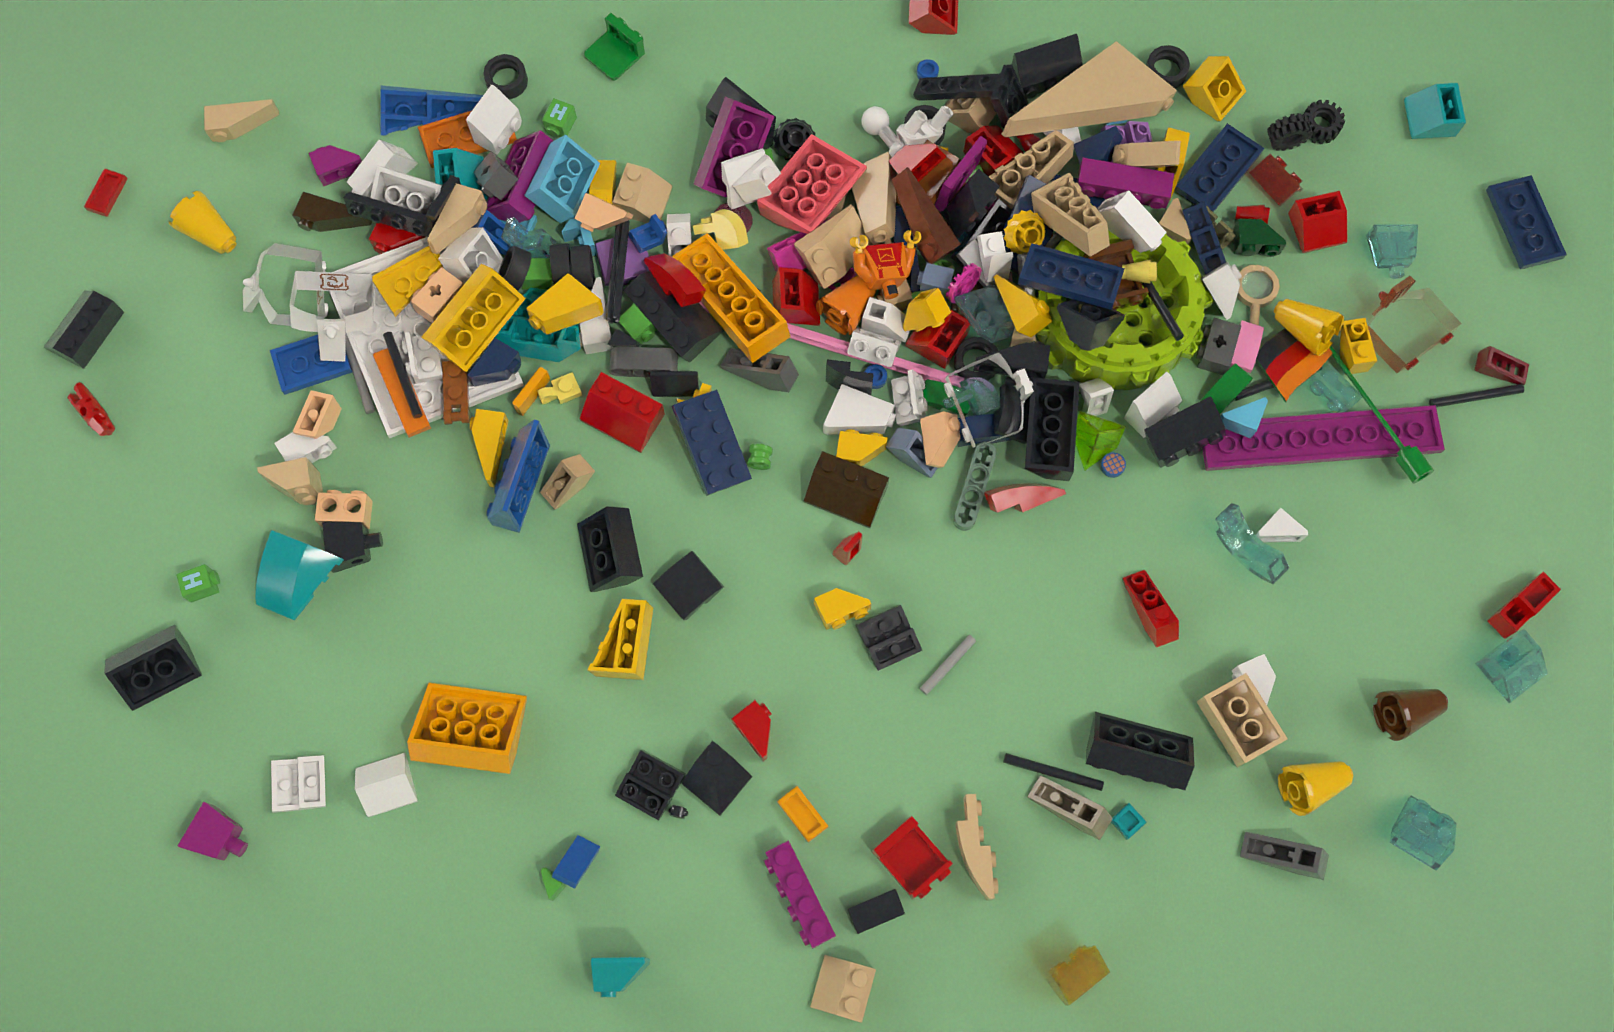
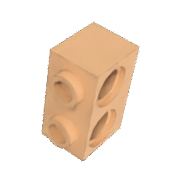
[315,490,373,529]

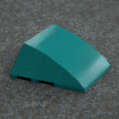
[493,288,581,362]
[255,530,344,621]

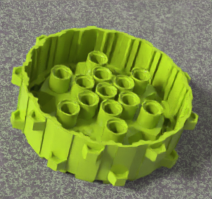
[1035,230,1213,390]

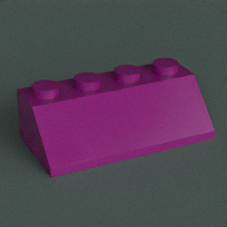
[693,97,774,198]
[486,130,553,224]

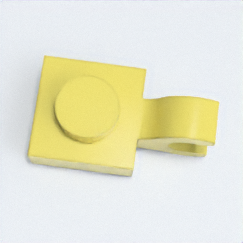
[537,372,582,405]

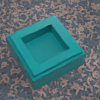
[1111,803,1147,840]

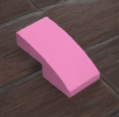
[1230,320,1264,373]

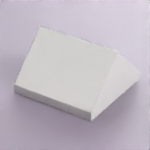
[355,753,418,817]

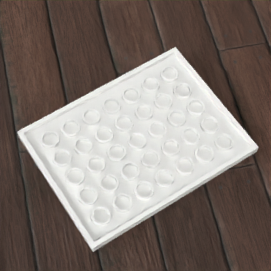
[329,237,524,438]

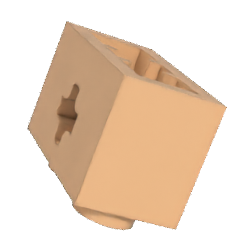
[411,267,464,323]

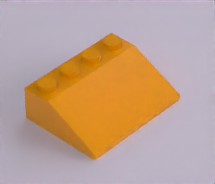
[407,683,527,774]

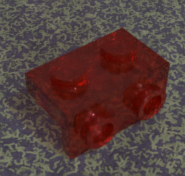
[1249,154,1303,206]

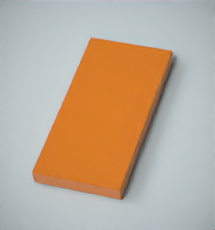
[418,111,517,169]

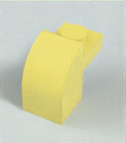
[693,209,749,250]

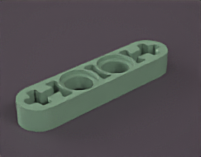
[954,442,997,531]

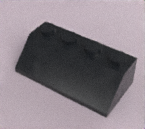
[623,270,724,362]
[1025,377,1079,481]
[1086,712,1195,790]

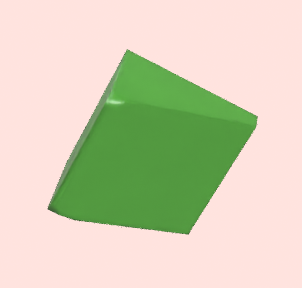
[541,867,566,901]

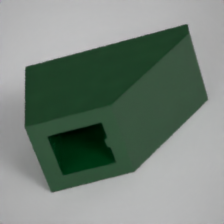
[1233,219,1286,257]

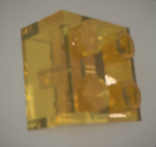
[1046,945,1110,1006]

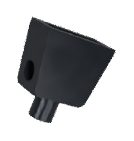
[322,522,383,573]

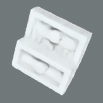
[721,148,768,209]
[271,755,326,813]

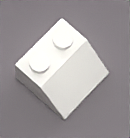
[466,85,522,155]
[438,228,503,284]
[1203,262,1242,320]
[1124,372,1182,438]

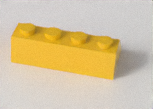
[421,264,526,372]

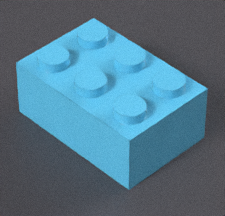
[525,135,600,223]

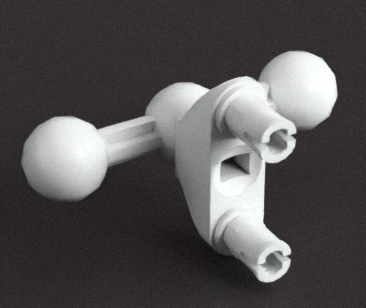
[862,106,953,199]

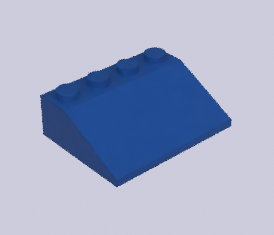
[486,419,550,533]

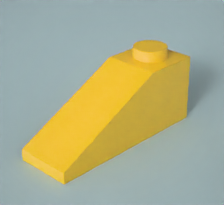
[589,160,617,205]
[993,274,1053,338]
[470,409,509,488]

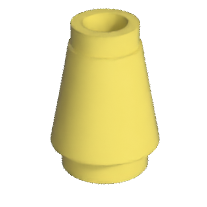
[1122,260,1157,284]

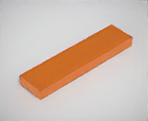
[373,348,431,438]

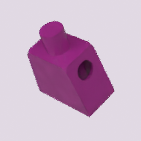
[177,802,248,861]

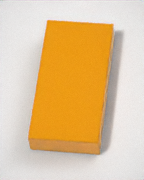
[512,367,551,416]
[777,786,828,843]

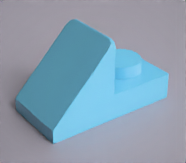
[562,217,597,256]

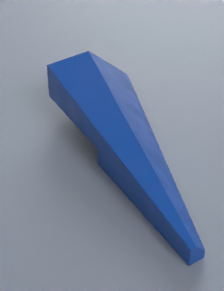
[381,85,483,136]

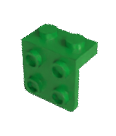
[584,13,645,81]

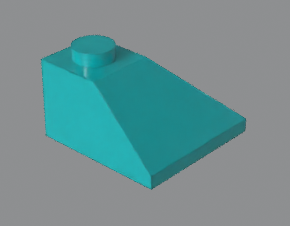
[591,957,650,997]

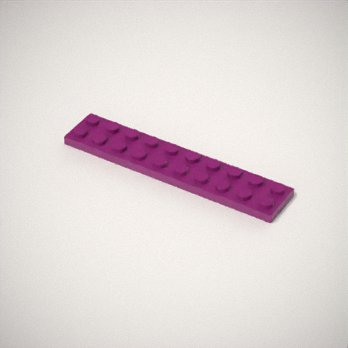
[1202,405,1445,471]

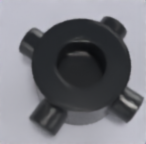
[668,805,688,819]

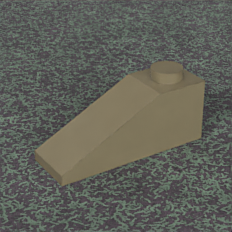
[1028,775,1112,840]

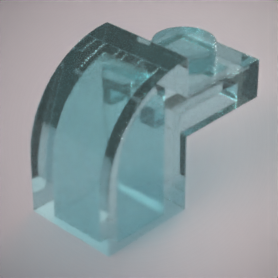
[501,218,556,258]
[942,377,1000,416]

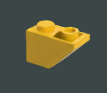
[903,288,951,332]
[1339,318,1377,375]
[836,429,888,466]
[814,588,871,630]

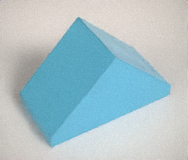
[1220,397,1268,439]

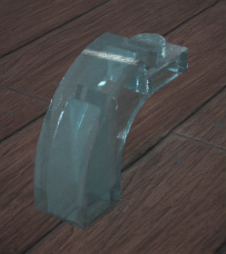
[1216,503,1289,584]

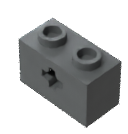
[474,151,518,200]
[1196,317,1241,375]

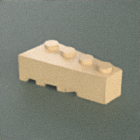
[989,130,1074,209]
[1031,173,1110,256]

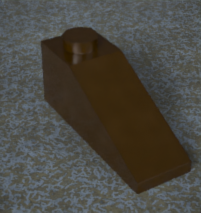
[292,192,373,232]

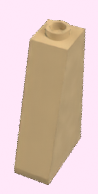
[852,152,897,245]

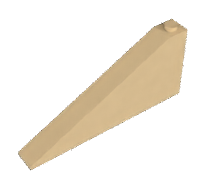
[1002,41,1177,137]

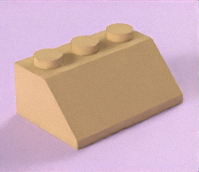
[1197,673,1288,768]

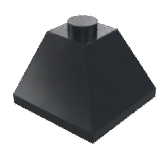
[1057,299,1125,351]
[681,740,753,816]

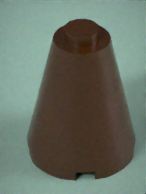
[1373,689,1448,741]

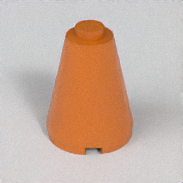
[816,275,877,335]

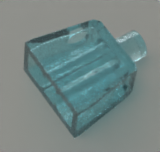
[1366,224,1418,279]

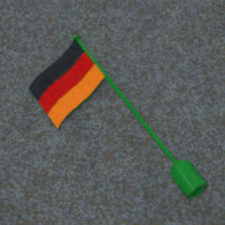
[1256,328,1434,484]

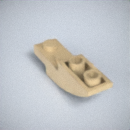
[955,794,998,900]

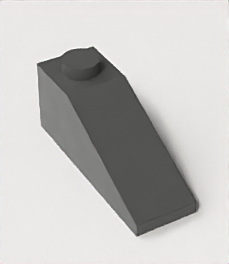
[721,348,799,393]
[1240,832,1329,880]

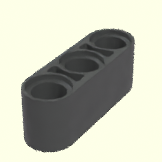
[609,347,678,377]

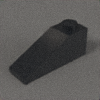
[973,341,1051,379]

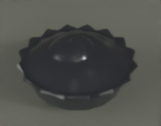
[773,118,816,160]

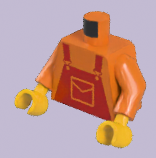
[850,230,921,299]

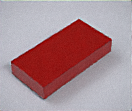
[84,168,128,217]

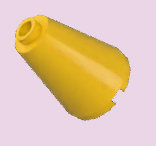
[169,191,237,254]
[1274,299,1344,356]
[1278,761,1353,816]

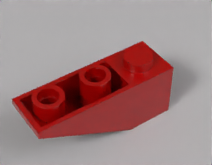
[1123,570,1179,648]

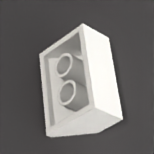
[370,165,442,214]

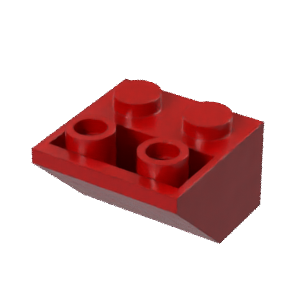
[963,125,1024,177]
[1288,191,1347,253]
[772,267,820,326]
[905,310,972,369]

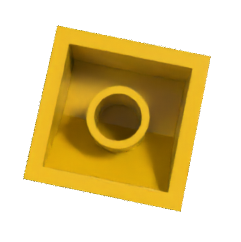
[1183,56,1246,121]

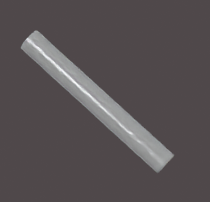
[919,635,976,695]

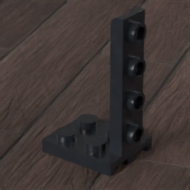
[913,64,1029,137]
[343,175,461,237]

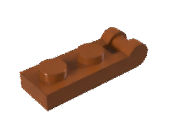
[442,361,470,425]

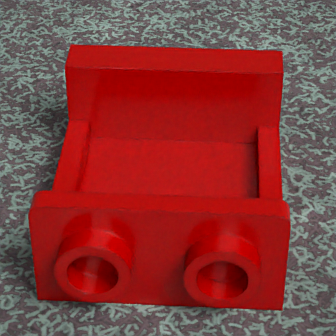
[872,816,953,899]

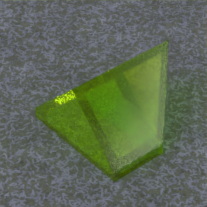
[1076,411,1126,471]

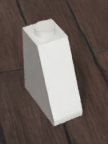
[347,140,418,198]
[1098,191,1166,253]
[823,384,897,435]

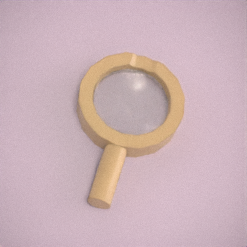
[1237,265,1280,326]

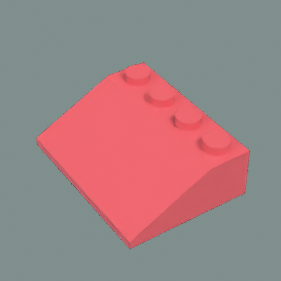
[757,134,867,234]

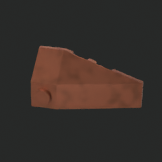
[892,167,961,264]

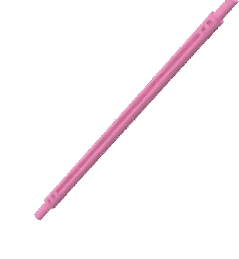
[699,302,987,396]

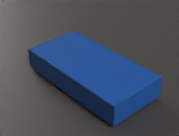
[552,835,600,889]

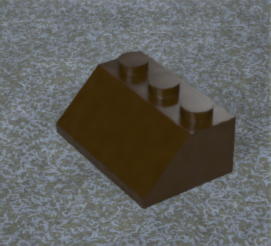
[804,451,889,528]

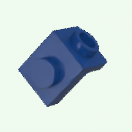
[628,214,667,253]

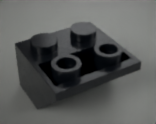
[947,169,1000,238]

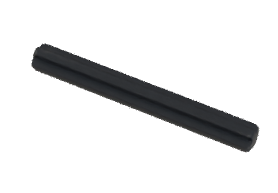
[606,220,630,324]

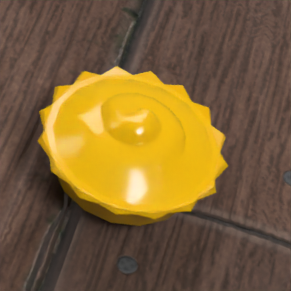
[1003,210,1045,254]

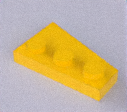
[372,246,444,318]

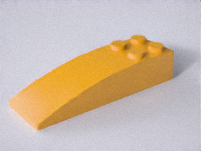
[672,233,791,363]

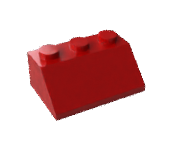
[909,0,958,35]
[580,372,665,453]

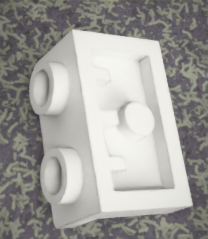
[847,327,901,367]
[402,331,443,384]
[891,369,928,427]

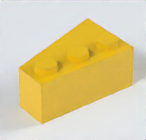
[588,599,653,680]

